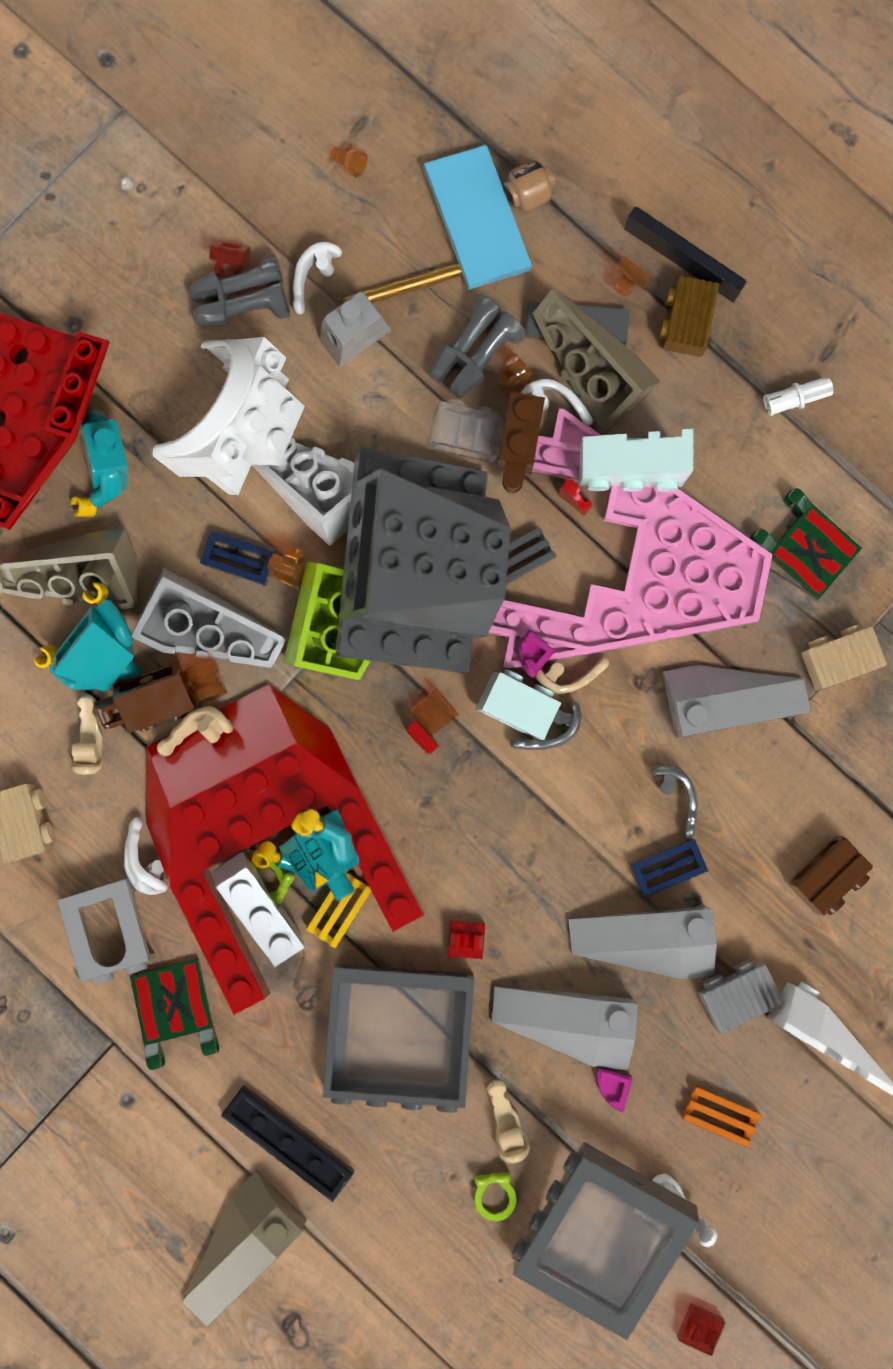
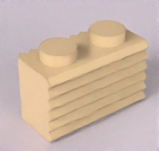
[801,624,887,691]
[0,784,55,863]

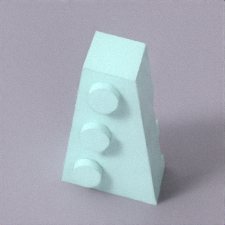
[579,429,693,492]

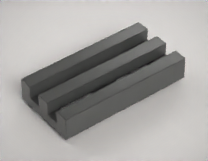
[506,527,556,585]

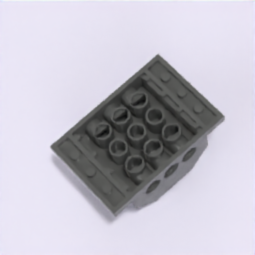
[335,447,511,674]

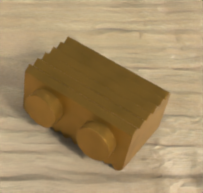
[659,276,719,358]

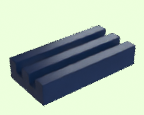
[200,531,277,586]
[630,839,708,898]

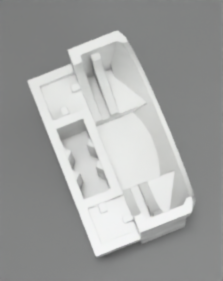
[153,337,305,495]

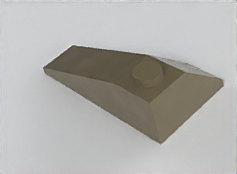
[532,288,661,435]
[0,528,138,610]
[182,1170,307,1326]

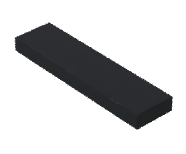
[624,207,747,303]
[221,1085,355,1202]

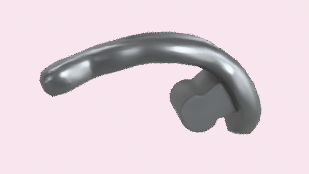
[510,701,582,750]
[650,765,697,839]

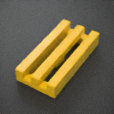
[306,872,371,948]

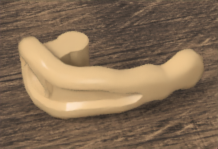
[533,657,609,694]
[71,694,104,775]
[157,706,234,756]
[487,1080,530,1163]

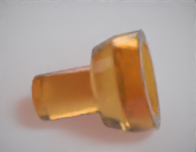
[331,147,367,178]

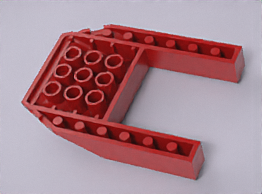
[146,684,425,1015]

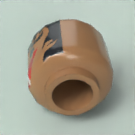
[504,160,556,212]

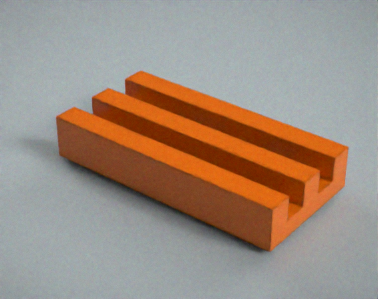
[681,1085,762,1148]

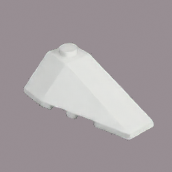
[767,982,893,1096]

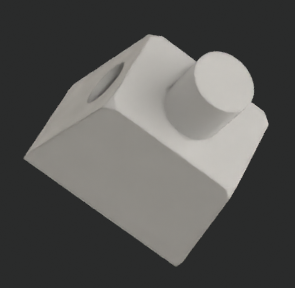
[320,291,391,367]

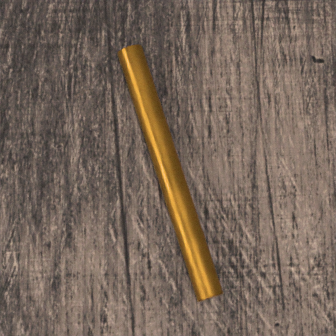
[343,263,463,303]

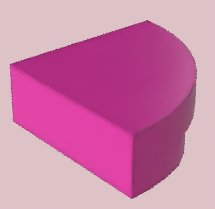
[519,629,555,679]
[597,1067,633,1113]

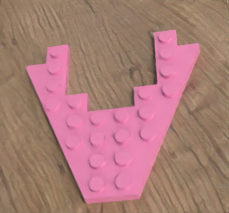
[489,408,772,670]

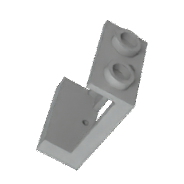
[57,879,156,985]

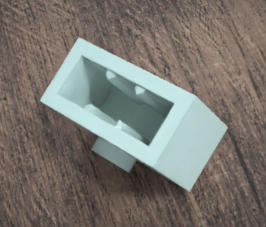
[475,669,561,740]

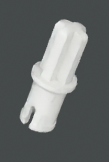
[763,377,834,416]

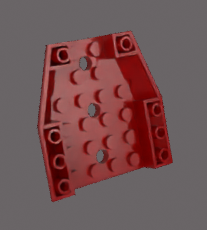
[0,314,110,530]

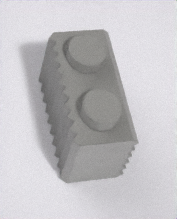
[697,959,784,1034]

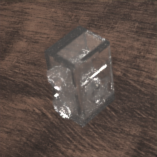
[427,399,506,463]

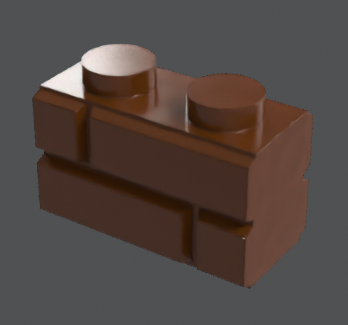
[787,836,873,916]

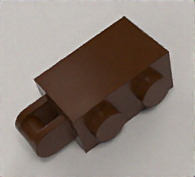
[498,392,545,493]
[93,661,195,733]

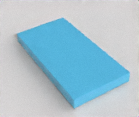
[423,145,532,290]

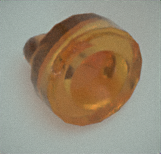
[499,353,534,387]

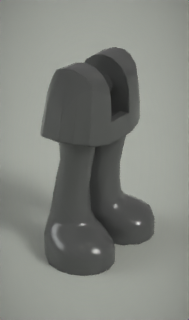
[188,254,290,326]
[429,294,527,399]

